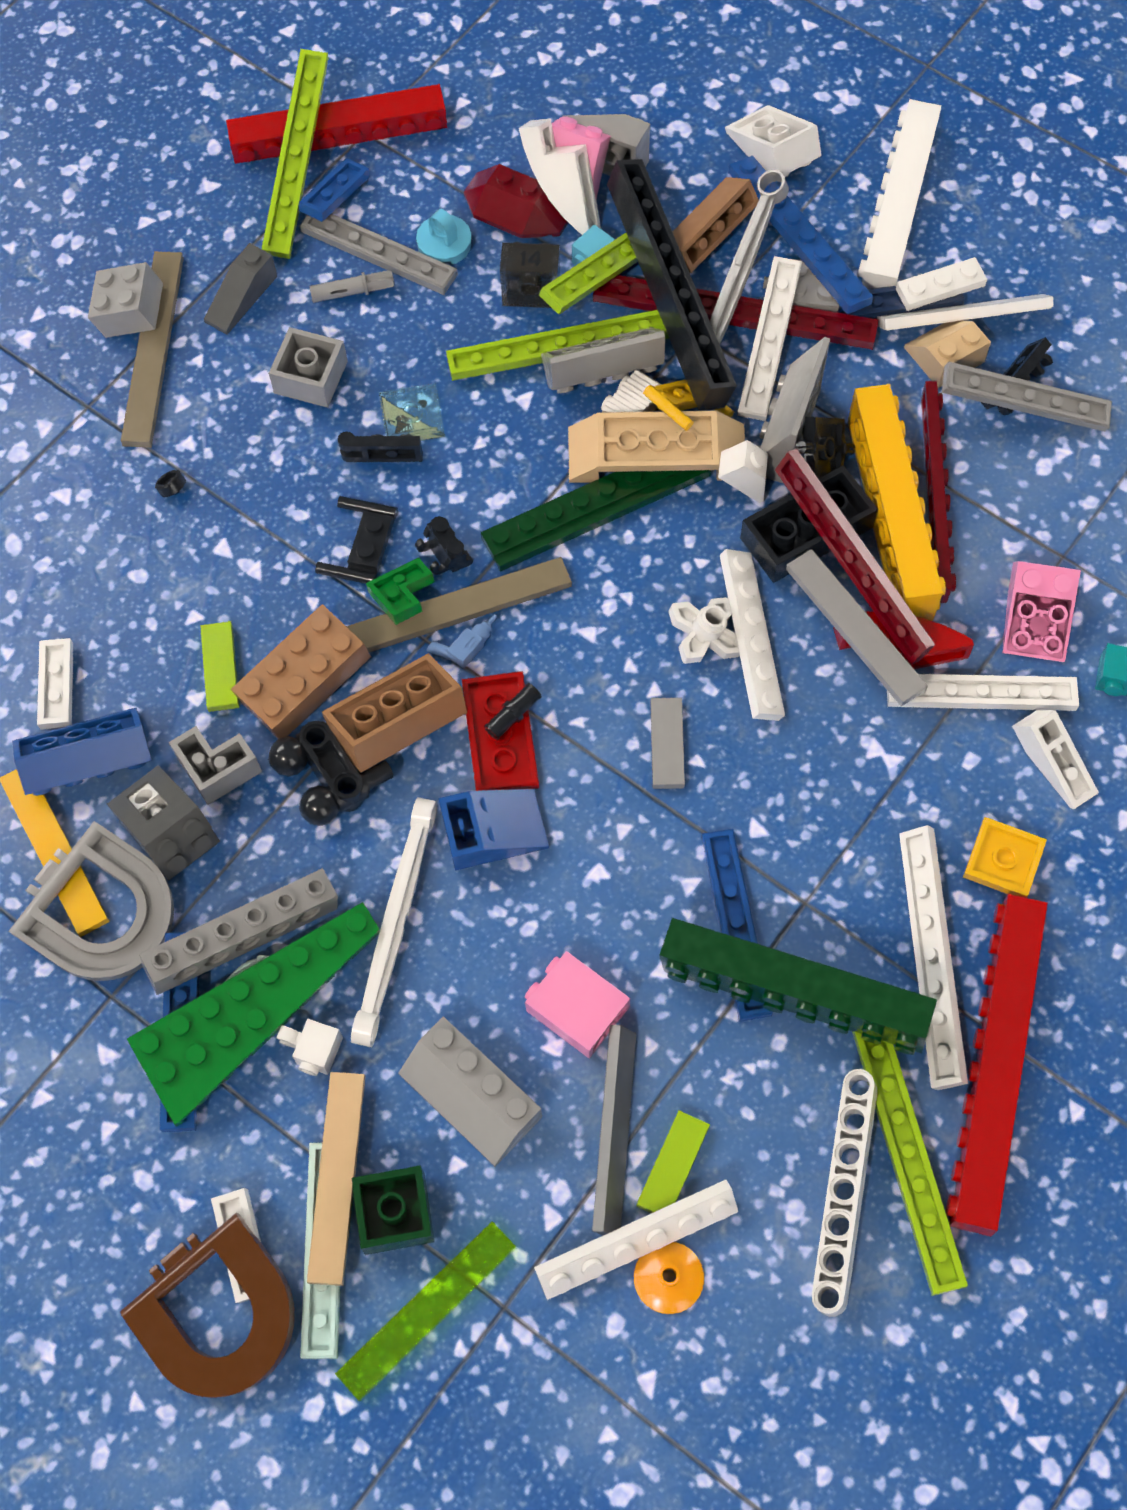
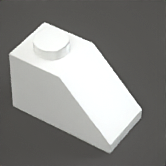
[718,440,768,503]

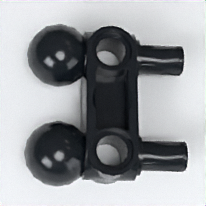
[268,721,394,826]

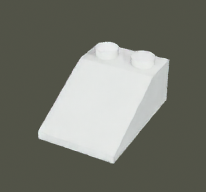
[725,105,821,177]

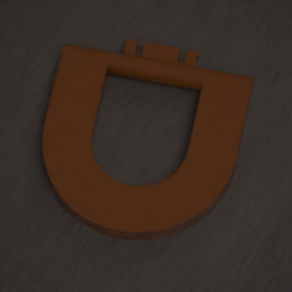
[120,1213,295,1398]

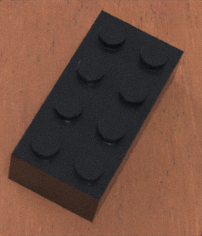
[740,465,878,583]

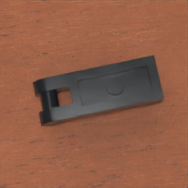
[337,431,423,462]

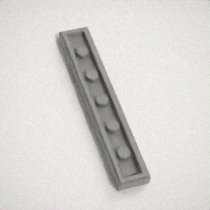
[300,214,458,295]
[942,362,1112,432]
[786,549,928,707]

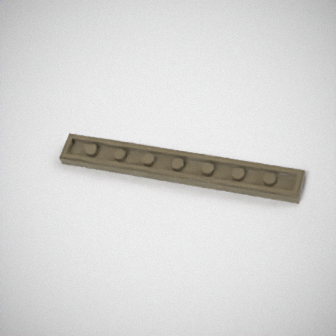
[121,251,184,448]
[346,557,572,653]

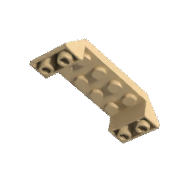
[568,411,745,483]

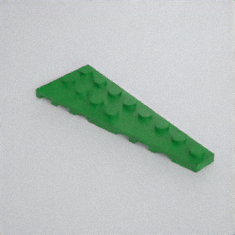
[127,902,380,1127]

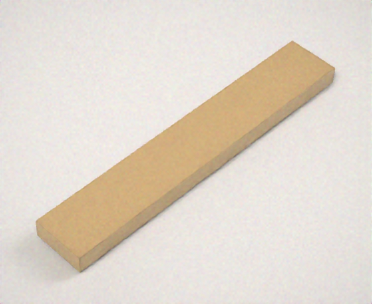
[307,1072,365,1286]

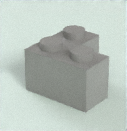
[169,726,262,805]

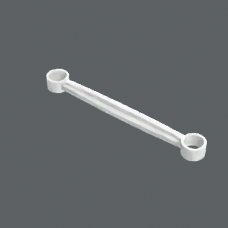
[351,797,437,1047]

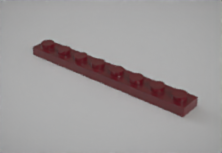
[921,381,956,603]
[775,449,935,665]

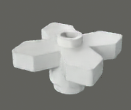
[669,597,740,664]

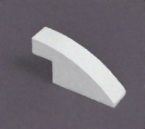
[519,119,601,235]

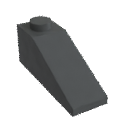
[204,243,277,335]

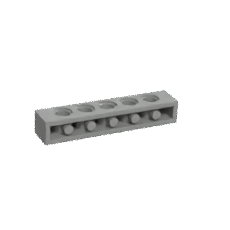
[139,868,338,995]

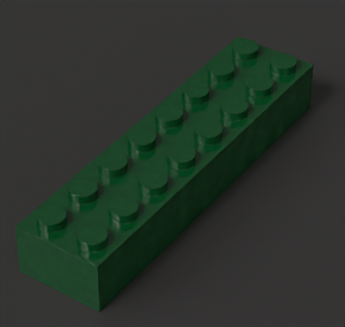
[659,918,937,1055]

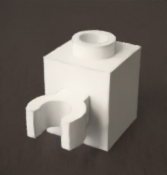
[276,1019,343,1076]

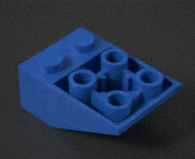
[438,789,549,871]

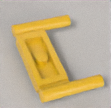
[643,379,734,431]

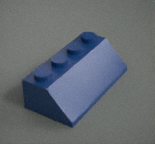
[12,708,152,796]

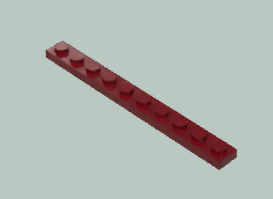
[593,275,879,350]

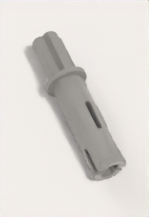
[309,270,394,303]

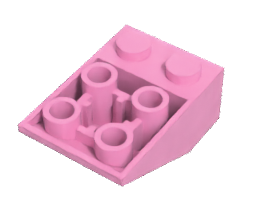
[1002,561,1081,662]

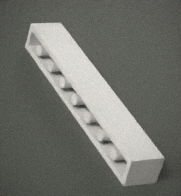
[858,99,941,290]

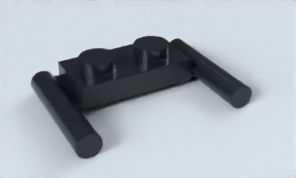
[315,496,398,584]

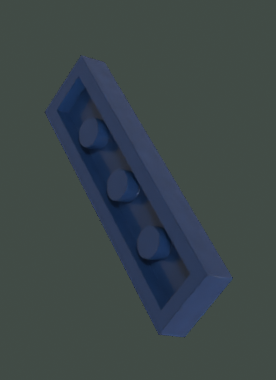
[849,286,964,319]

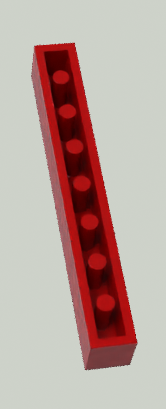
[226,84,447,164]

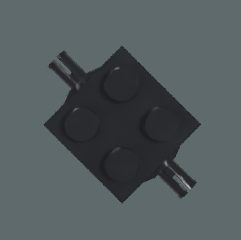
[795,417,855,479]

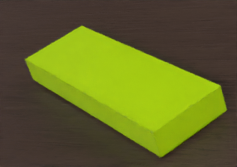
[200,621,240,712]
[636,1110,710,1213]

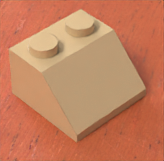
[904,320,991,388]

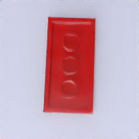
[461,671,539,791]

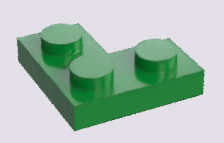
[366,557,435,625]

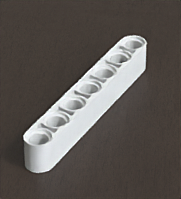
[812,1069,877,1317]

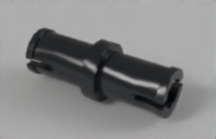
[484,683,542,741]

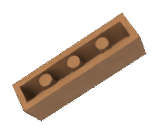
[672,177,759,273]

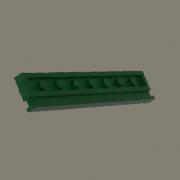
[480,470,711,572]

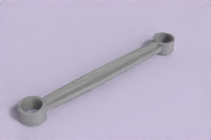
[710,170,789,345]

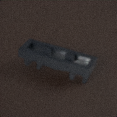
[981,337,1053,416]

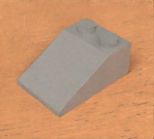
[562,114,650,176]

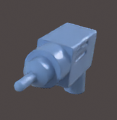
[427,614,497,669]

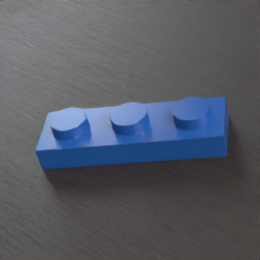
[299,158,369,222]

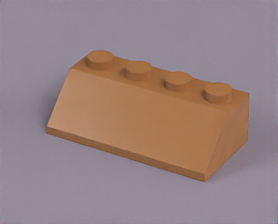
[322,653,467,773]

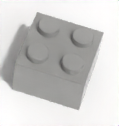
[88,262,163,338]
[268,327,348,408]

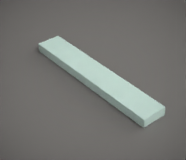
[300,1143,340,1359]

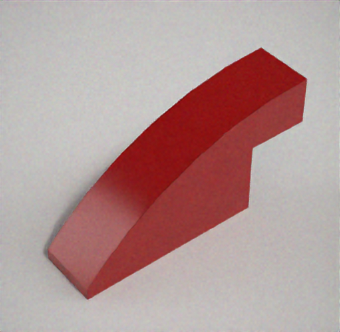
[833,611,974,669]

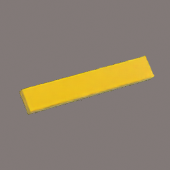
[0,769,110,938]

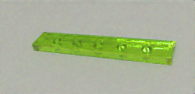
[335,1221,517,1402]

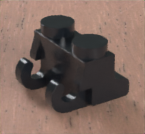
[415,516,473,575]

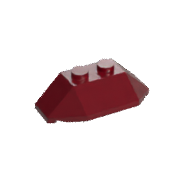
[464,164,569,239]

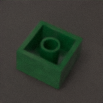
[351,1165,435,1255]

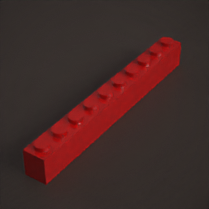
[946,894,1048,1237]

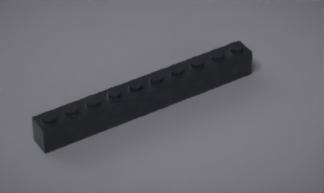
[607,159,737,411]

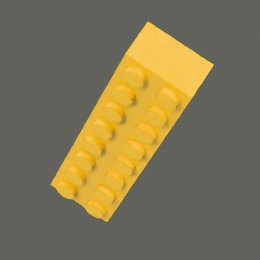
[848,384,946,621]

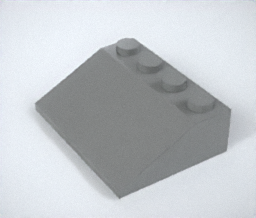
[756,337,830,483]

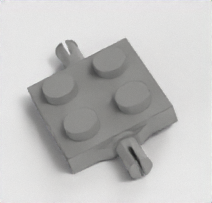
[763,259,839,313]

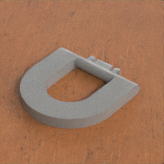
[8,821,174,981]

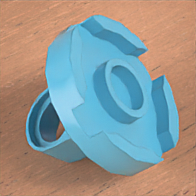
[416,209,472,265]

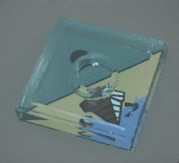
[379,383,445,441]

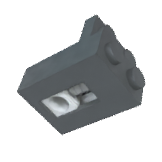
[107,765,220,881]

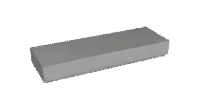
[650,698,685,789]

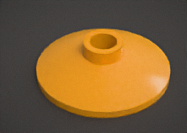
[634,1242,704,1314]

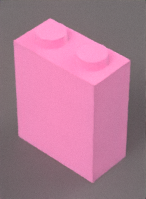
[552,117,611,198]
[525,951,630,1059]

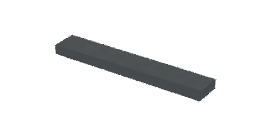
[592,1025,636,1235]

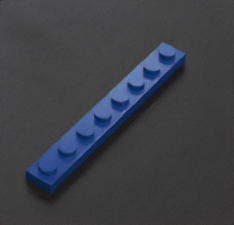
[728,155,873,314]

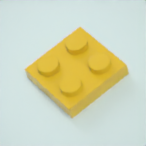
[963,817,1047,898]

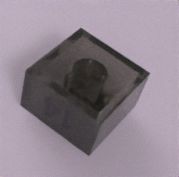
[500,242,560,308]

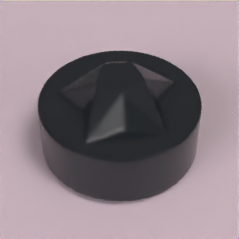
[155,470,186,497]

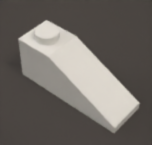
[1012,710,1099,809]

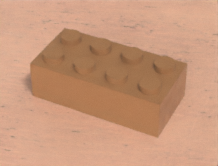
[231,604,371,739]

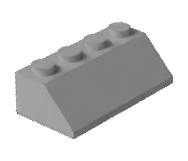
[541,327,665,394]
[398,1016,542,1167]

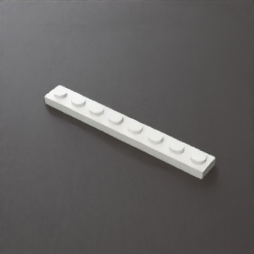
[899,825,968,1090]

